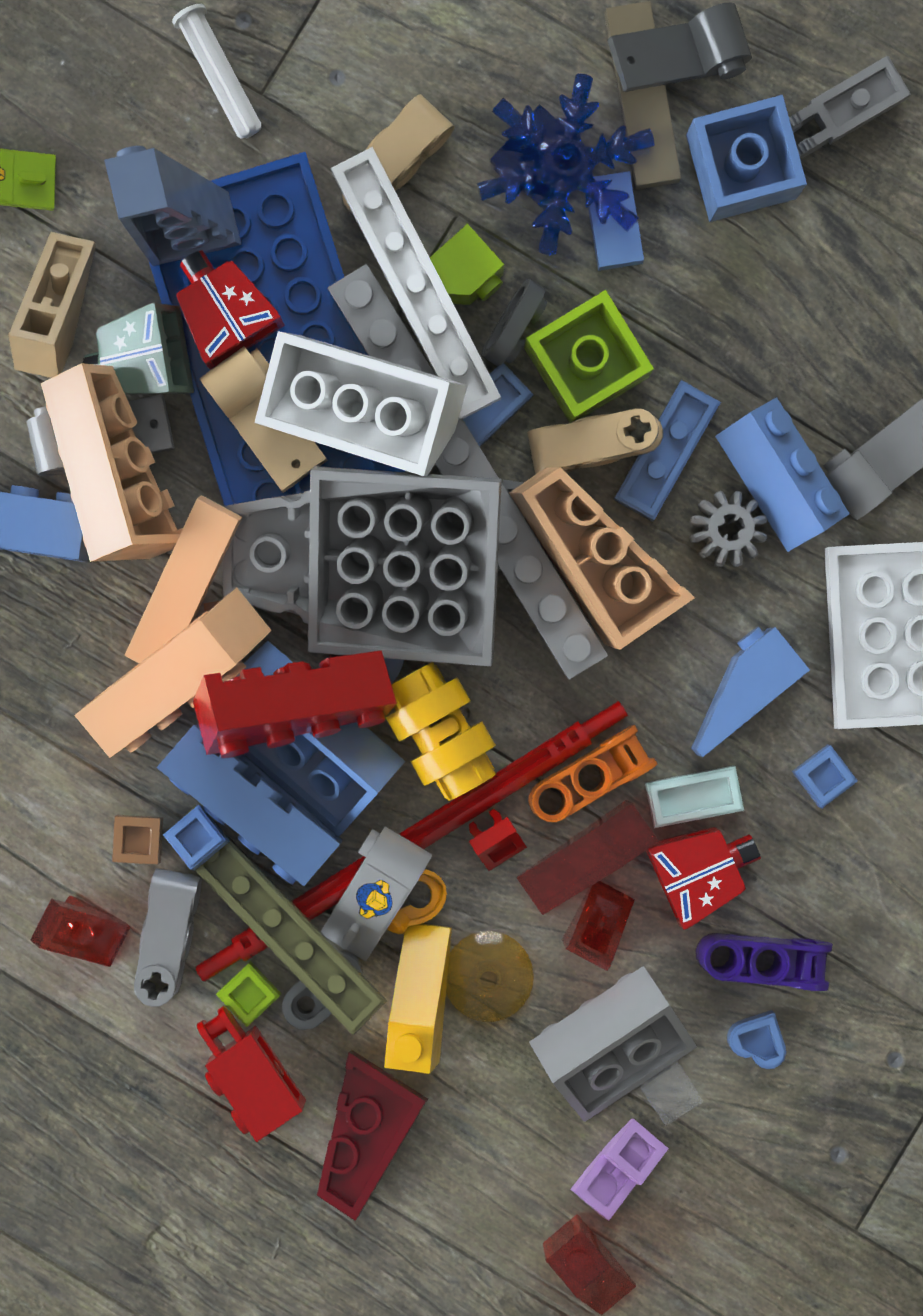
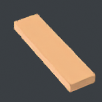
[124,495,243,664]

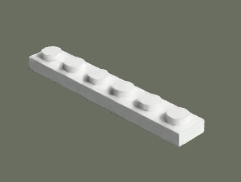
[331,147,501,421]

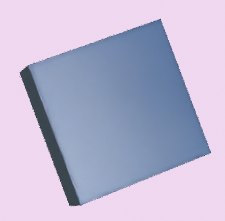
[792,744,858,808]
[163,805,230,871]

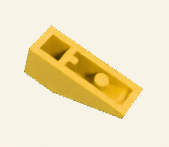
[384,924,452,1074]

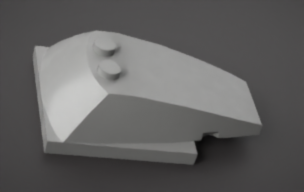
[223,466,502,666]

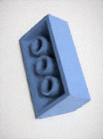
[237,641,405,837]

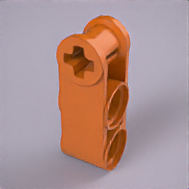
[528,724,658,822]

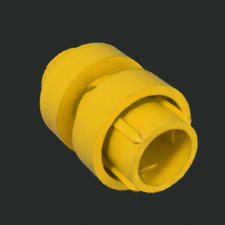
[385,662,496,801]

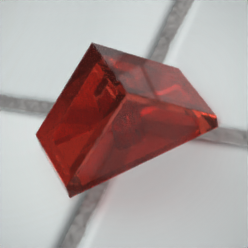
[562,878,635,971]

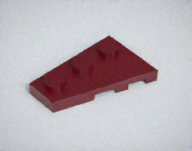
[317,1050,428,1221]

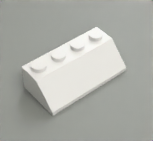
[255,331,468,476]

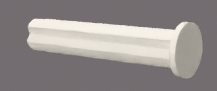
[172,4,261,139]

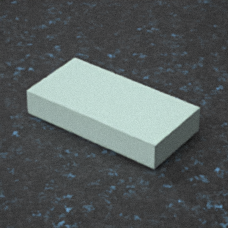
[645,765,744,828]

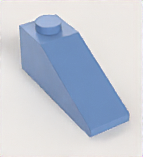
[691,626,810,757]

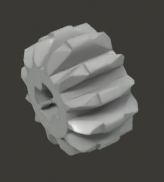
[689,491,767,568]

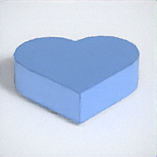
[727,1010,786,1069]

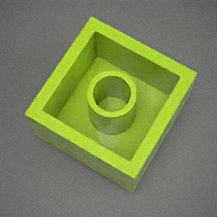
[524,290,654,423]

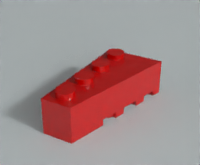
[193,650,397,758]

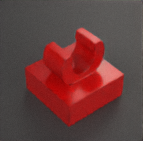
[469,809,527,871]

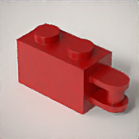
[197,1006,306,1142]

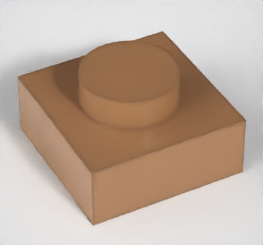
[112,815,163,864]

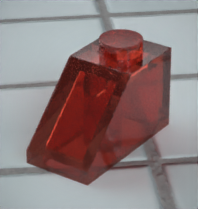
[543,1214,636,1315]

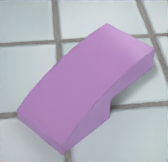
[570,1119,669,1221]

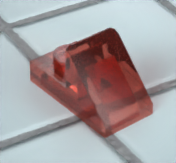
[30,896,131,967]

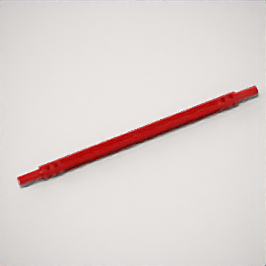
[195,701,628,982]

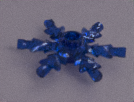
[477,74,655,255]

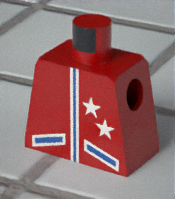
[176,250,285,370]
[643,827,761,930]

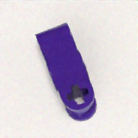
[695,933,833,991]

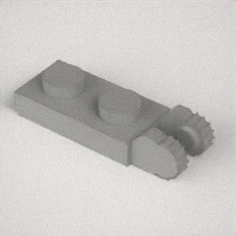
[789,56,911,159]

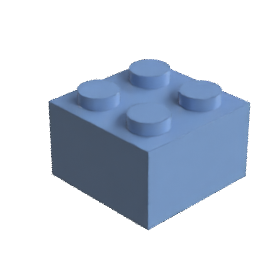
[686,95,807,222]

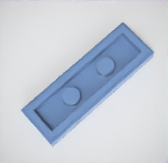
[613,380,721,522]

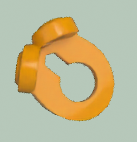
[387,869,447,934]

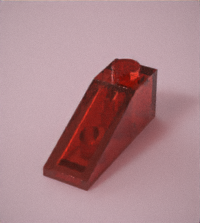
[516,799,659,915]

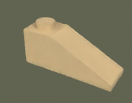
[9,232,95,378]

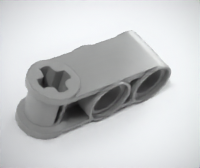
[134,868,202,1007]

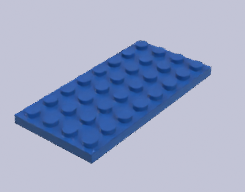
[148,152,405,506]

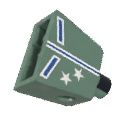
[83,303,194,395]

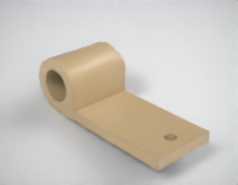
[199,346,328,493]

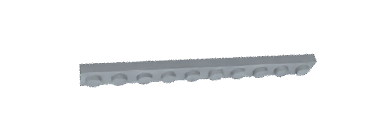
[328,263,608,680]

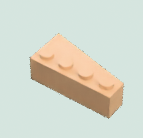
[41,363,183,562]
[509,467,695,650]
[74,587,272,758]

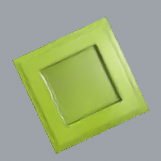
[216,961,282,1027]

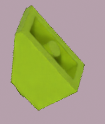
[430,224,504,305]

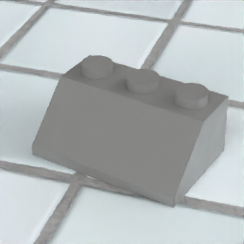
[529,966,697,1122]

